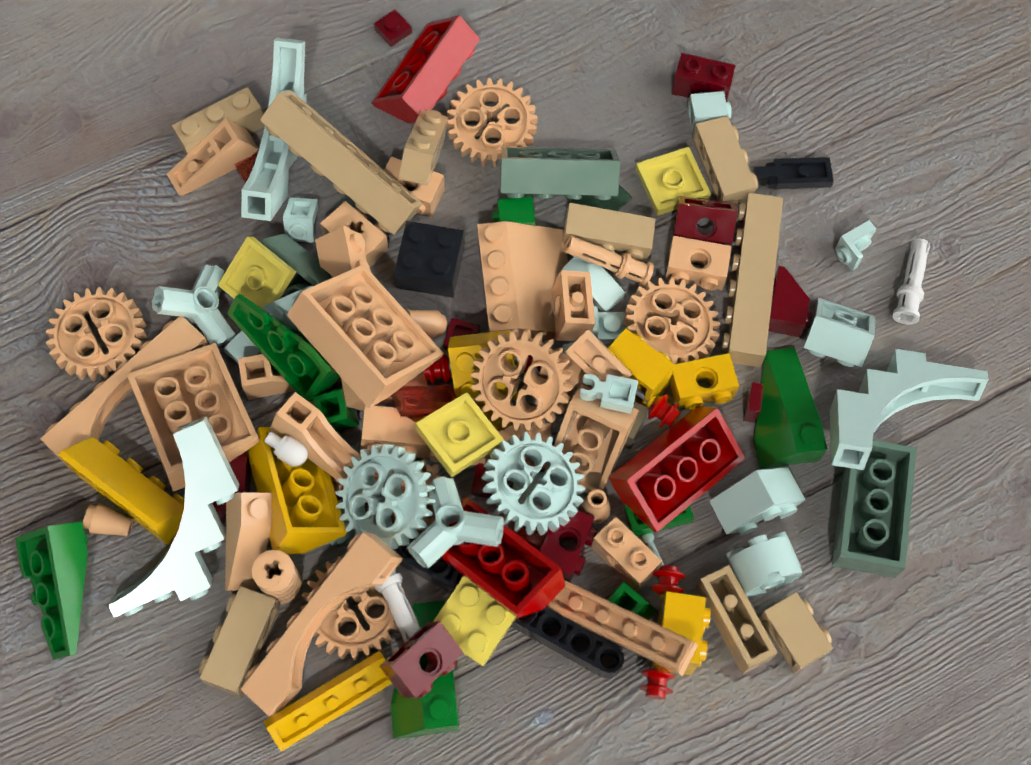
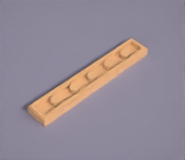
[547,580,698,676]

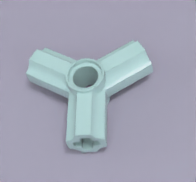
[152,265,236,348]
[407,476,504,569]

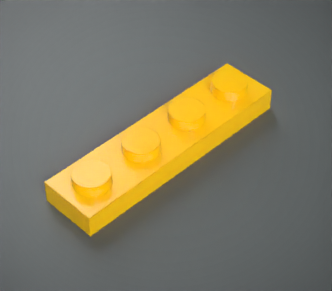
[263,651,392,752]

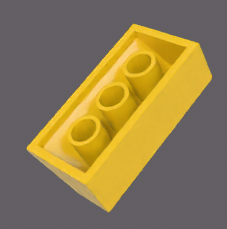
[247,427,347,554]
[58,437,185,547]

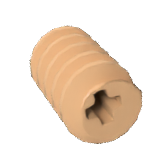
[252,550,302,604]

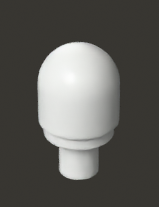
[264,432,308,466]

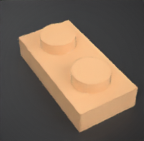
[565,329,632,382]

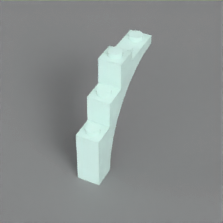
[241,38,306,221]
[830,349,989,470]
[108,416,239,617]

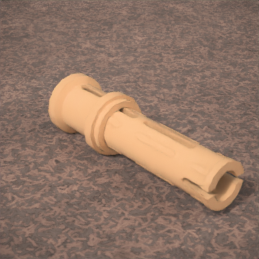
[564,235,654,288]

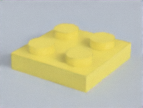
[635,147,711,216]
[218,236,296,307]
[415,392,504,477]
[433,576,516,666]

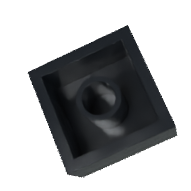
[394,221,465,298]

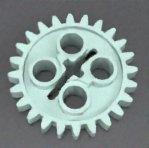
[482,432,585,535]
[336,444,435,549]

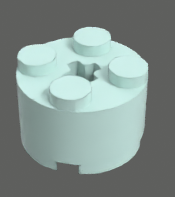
[726,532,803,598]

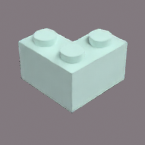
[710,467,805,536]

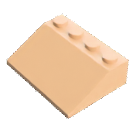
[477,221,568,340]
[287,264,444,408]
[127,343,260,492]

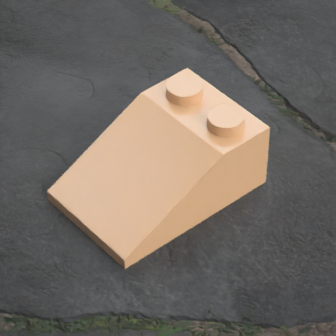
[544,384,639,494]

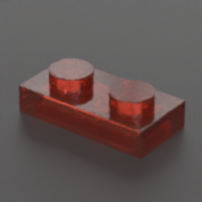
[391,385,457,417]

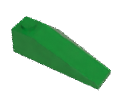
[227,294,340,402]
[753,347,827,469]
[15,521,88,660]
[390,600,460,739]

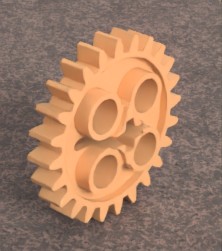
[447,78,538,167]
[623,277,721,364]
[46,287,147,382]
[471,329,574,432]
[300,556,405,661]

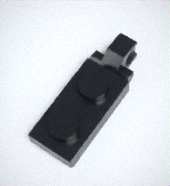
[752,157,834,189]

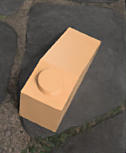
[167,119,258,196]
[225,493,272,591]

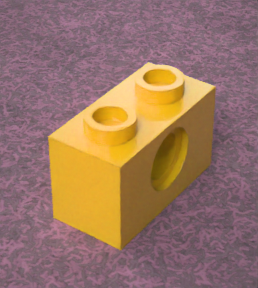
[669,353,739,410]

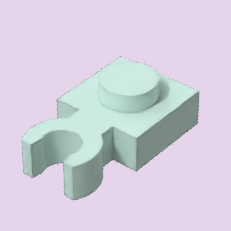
[579,374,638,414]

